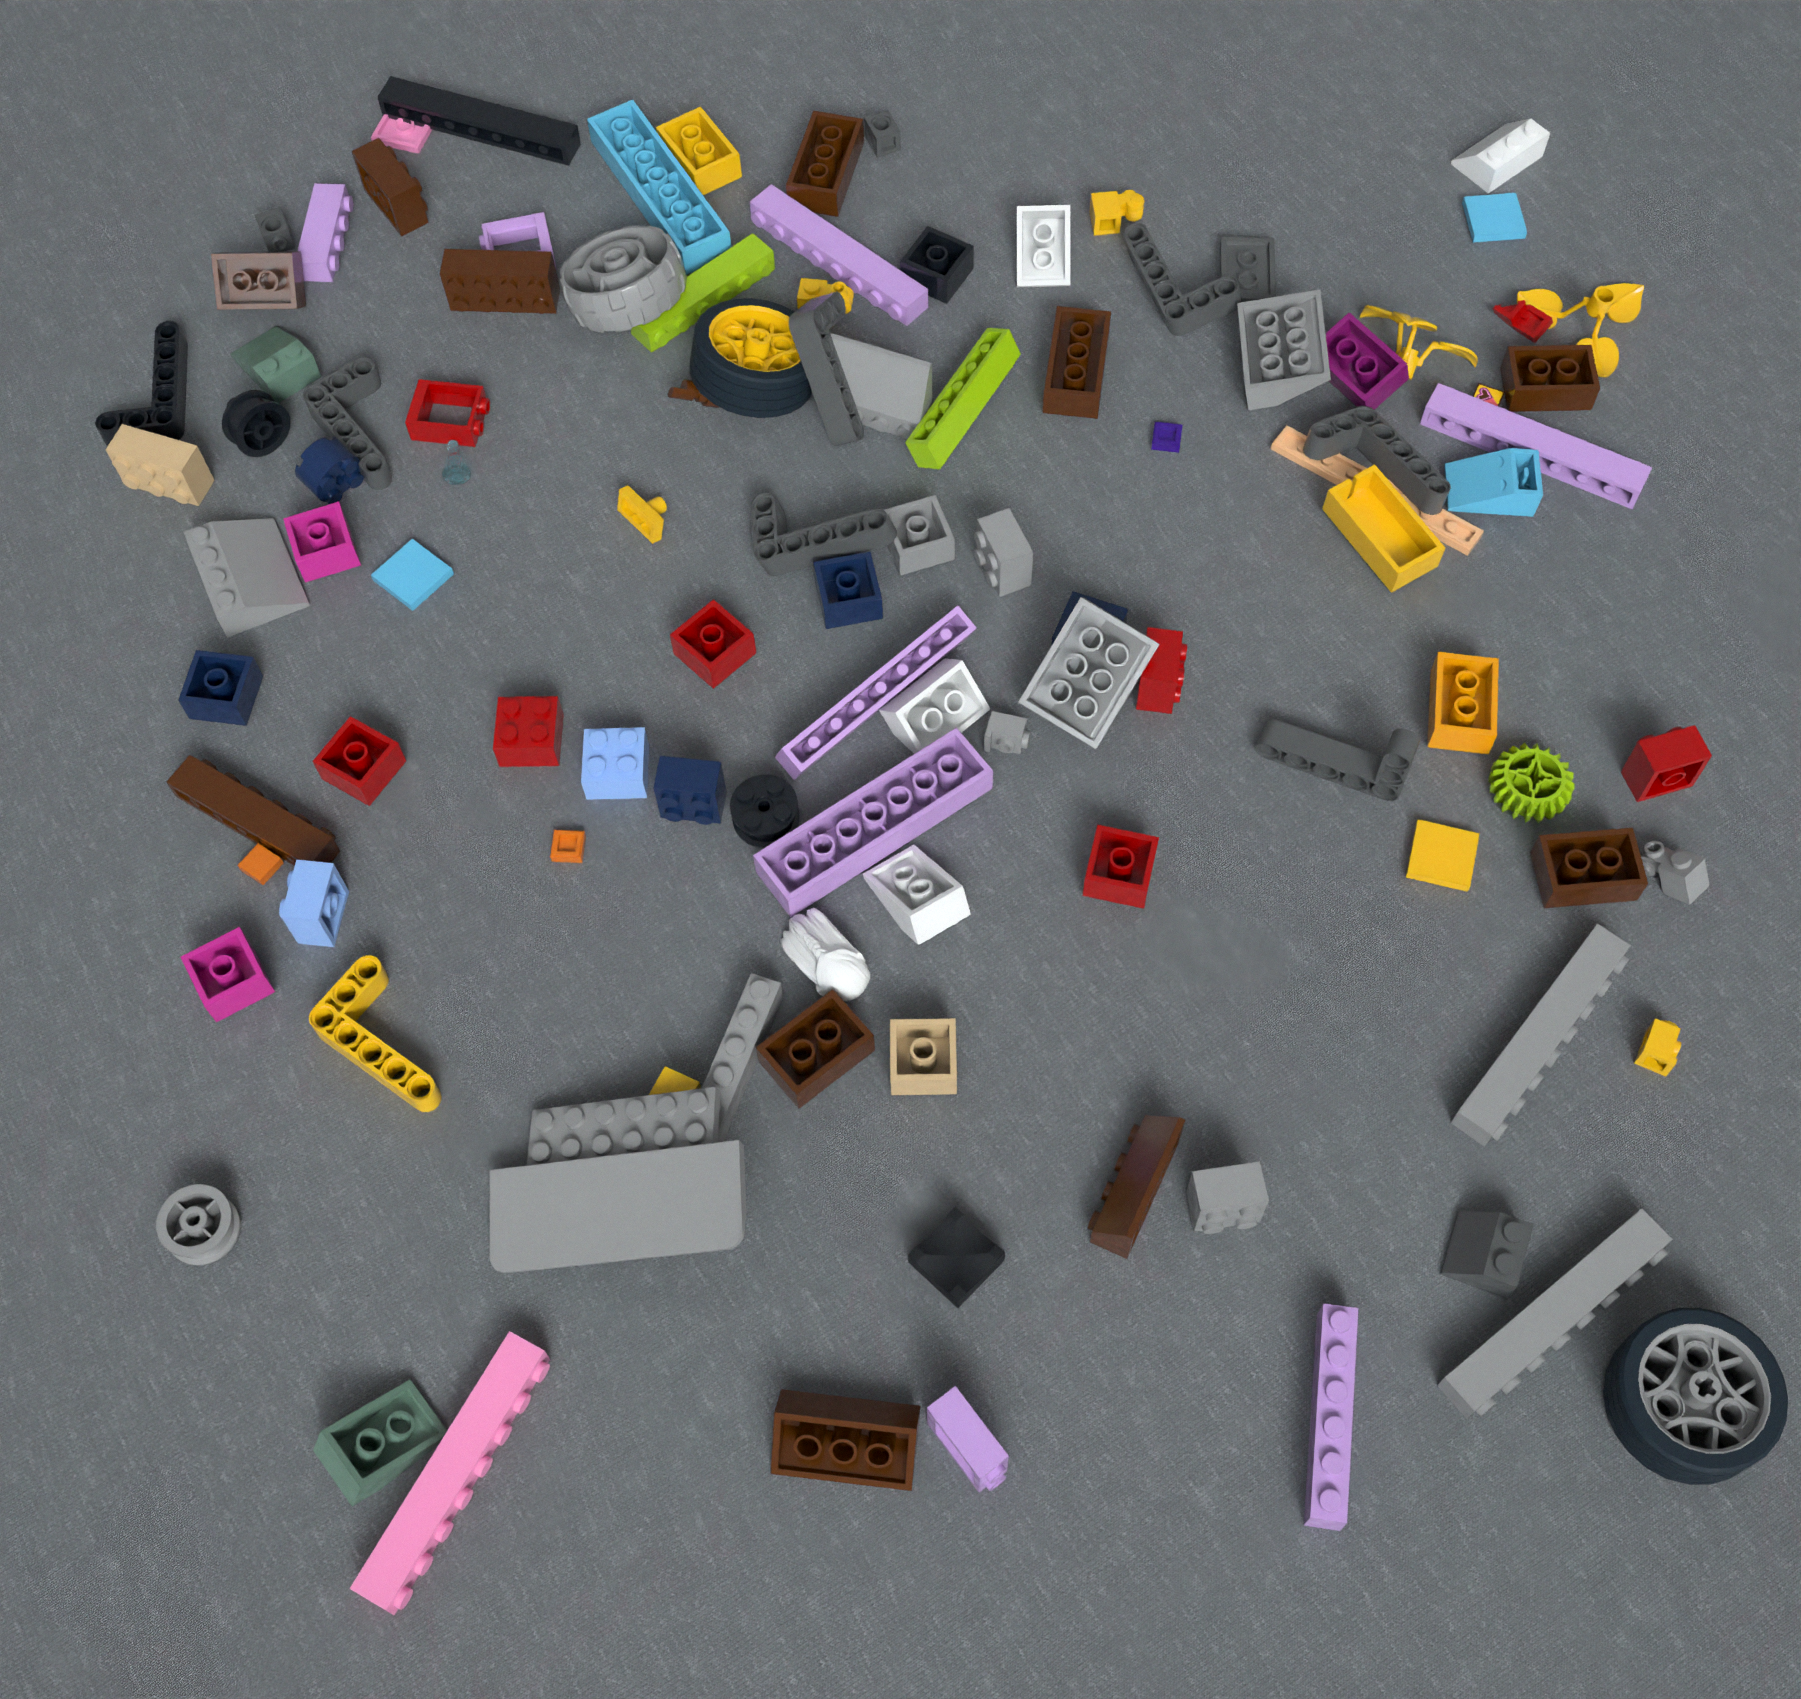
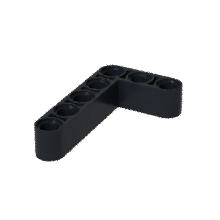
[95,321,188,446]

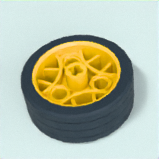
[689,298,812,418]

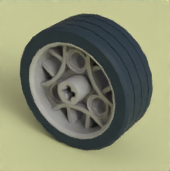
[1603,1308,1788,1485]

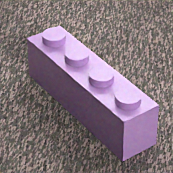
[298,183,354,282]

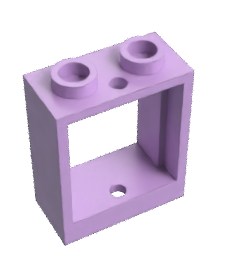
[479,212,556,268]
[927,1386,1009,1492]

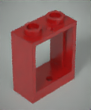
[405,379,490,447]

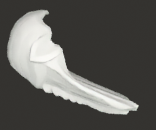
[780,908,870,1001]

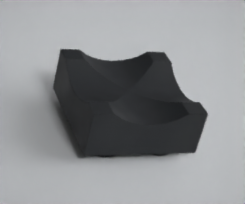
[908,1207,1005,1308]

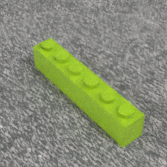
[631,233,775,353]
[905,328,1021,470]

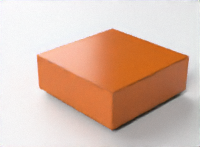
[550,830,586,863]
[237,843,284,885]

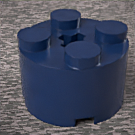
[295,437,364,504]

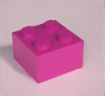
[283,502,361,583]
[180,927,275,1023]

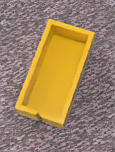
[1322,464,1445,593]

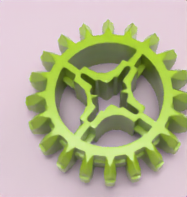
[1488,742,1575,823]

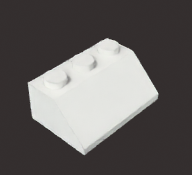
[1451,119,1550,193]
[879,658,990,754]

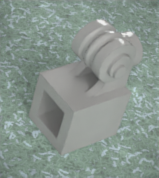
[1641,841,1710,905]

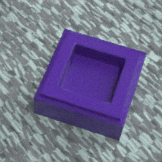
[1151,422,1182,453]

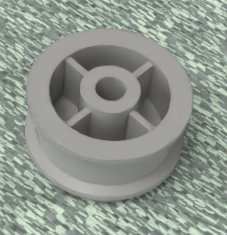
[156,1184,241,1266]

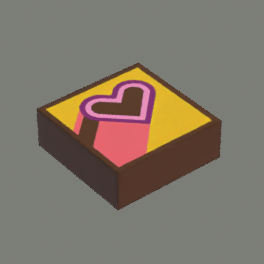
[1473,383,1505,407]

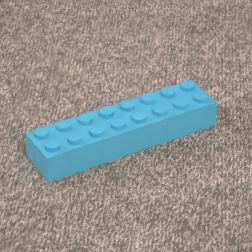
[587,100,731,275]

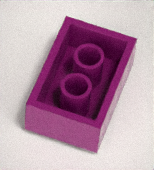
[1325,312,1409,410]

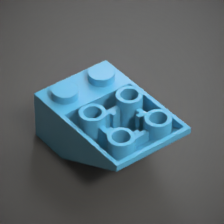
[1444,448,1543,517]

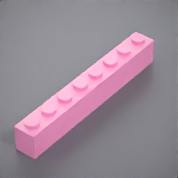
[349,1331,550,1615]

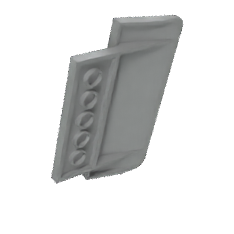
[490,1087,746,1273]

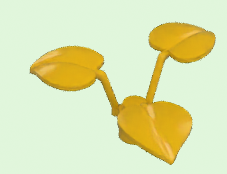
[1517,283,1644,377]
[1360,305,1478,380]

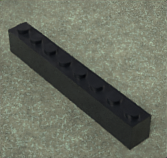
[377,76,581,166]

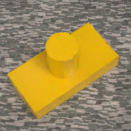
[617,485,667,544]

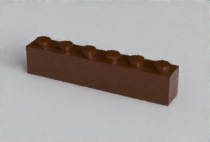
[166,755,340,866]

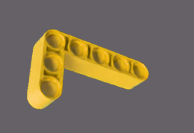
[309,955,442,1112]

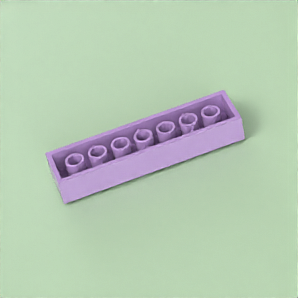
[753,728,993,917]

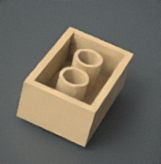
[106,424,215,506]

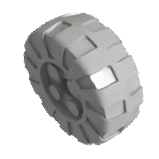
[559,225,687,333]

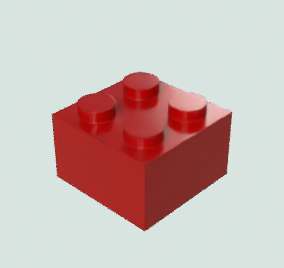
[670,599,756,689]
[1136,627,1188,714]
[493,696,564,767]
[312,716,406,806]
[1621,725,1712,802]
[1082,824,1159,909]

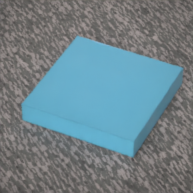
[1462,193,1527,243]
[371,539,454,611]

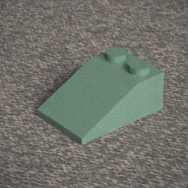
[231,326,322,403]
[313,1379,447,1507]

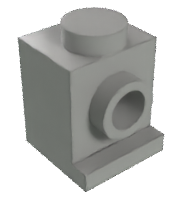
[984,711,1031,754]

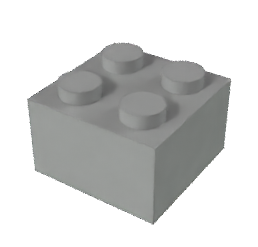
[884,495,955,575]
[974,508,1033,597]
[1185,1161,1269,1234]

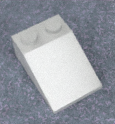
[1017,205,1070,287]
[863,845,971,945]

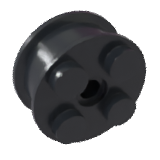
[222,390,290,457]
[730,775,800,848]

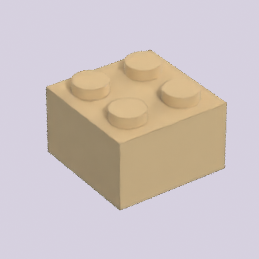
[890,1018,957,1095]

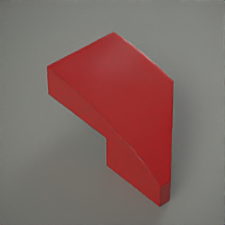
[1493,300,1553,343]

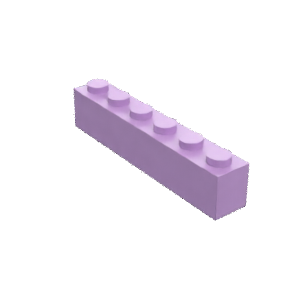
[1304,1303,1358,1531]

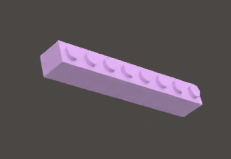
[750,184,928,326]
[1420,383,1652,509]
[775,606,977,780]

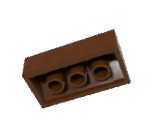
[1087,1115,1185,1259]
[771,1389,921,1491]

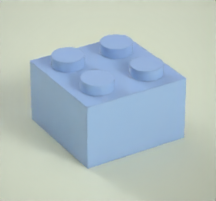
[581,727,649,800]
[279,860,349,947]

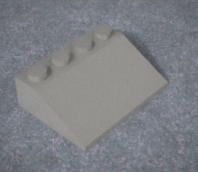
[1237,290,1331,410]
[818,333,932,440]
[183,518,310,638]
[1019,597,1160,749]

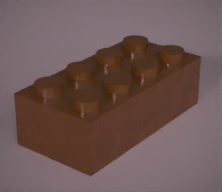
[786,110,864,217]
[440,249,560,314]
[1043,306,1112,419]

